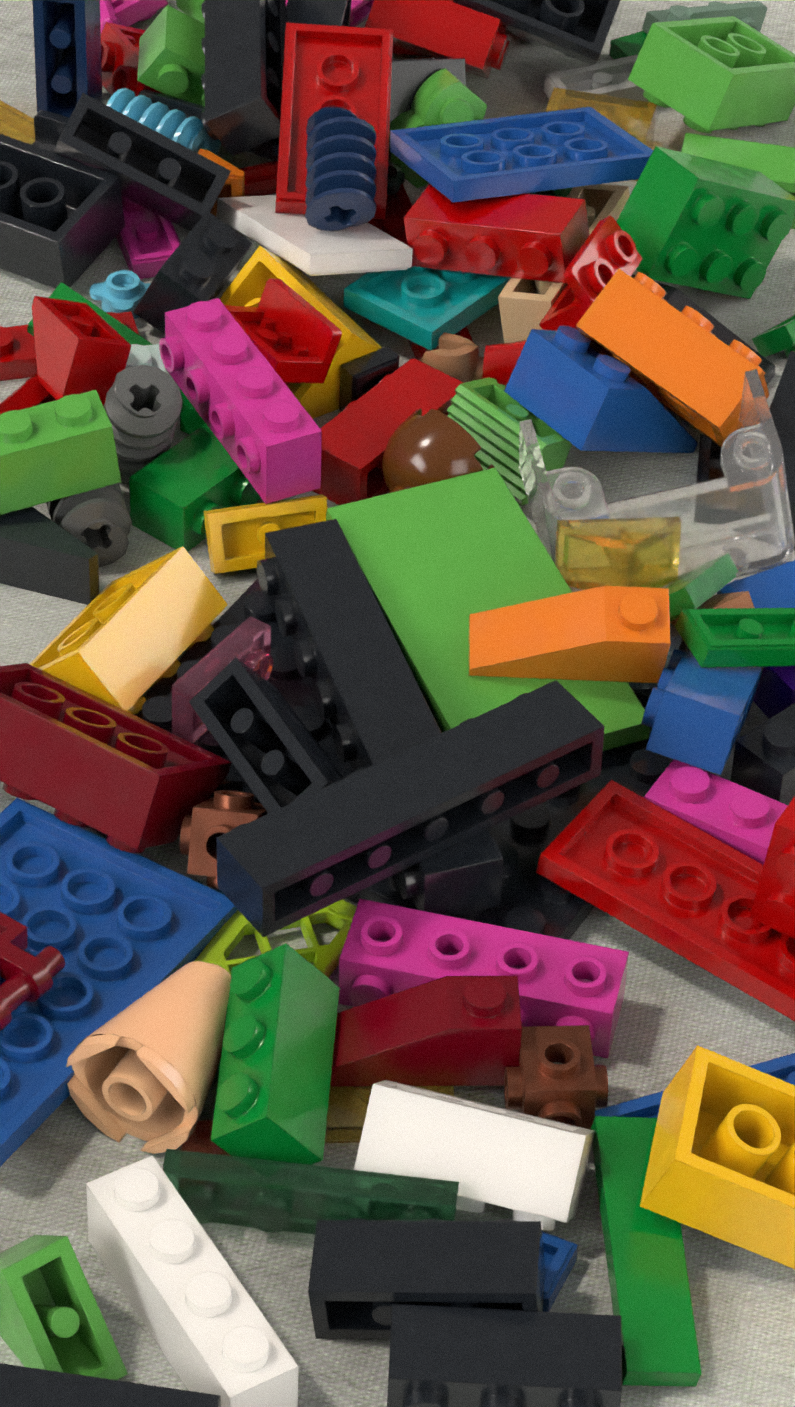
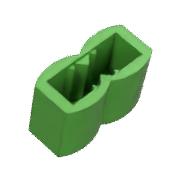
[388,68,487,189]

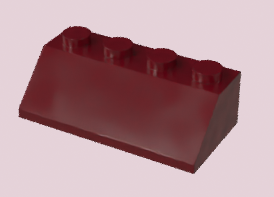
[0,663,232,853]

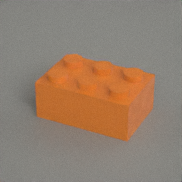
[576,269,770,451]

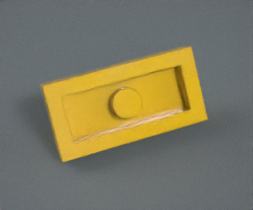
[203,494,328,574]

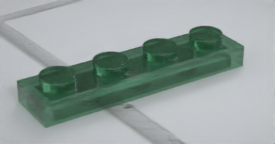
[162,1149,459,1235]

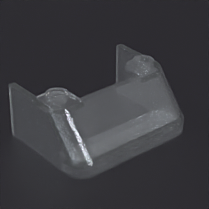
[519,369,795,592]

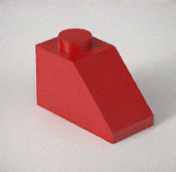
[32,296,131,406]

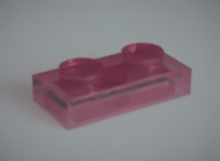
[172,616,273,743]

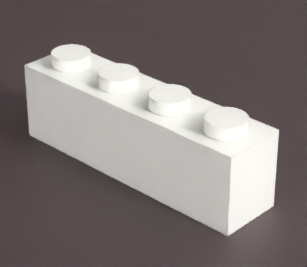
[86,1155,299,1407]

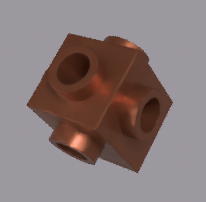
[180,790,268,889]
[504,1025,608,1130]

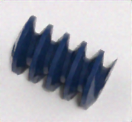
[305,107,376,231]

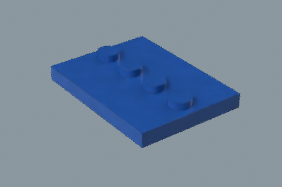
[390,107,653,203]

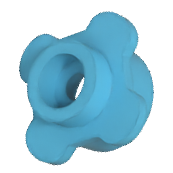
[90,270,151,319]

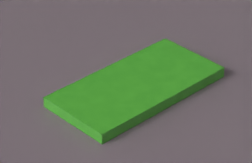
[326,467,651,751]

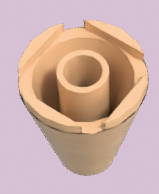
[66,961,231,1154]

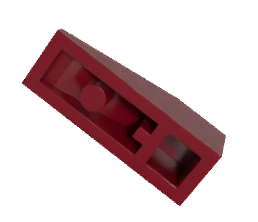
[330,976,522,1087]

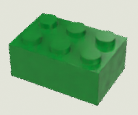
[616,146,795,299]

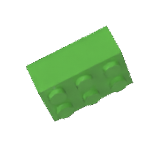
[628,16,795,134]

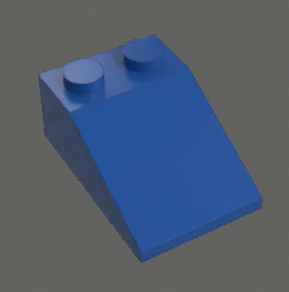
[504,326,698,453]

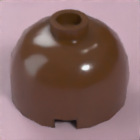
[382,408,495,493]

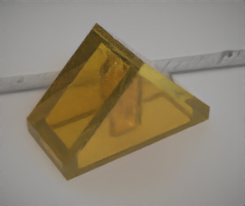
[555,516,681,590]

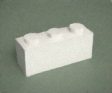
[354,1080,595,1230]

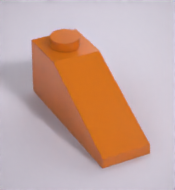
[469,586,671,683]

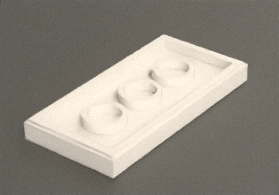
[217,195,413,276]

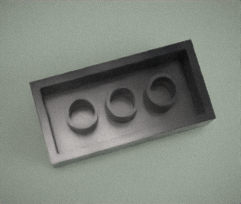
[0,134,125,289]

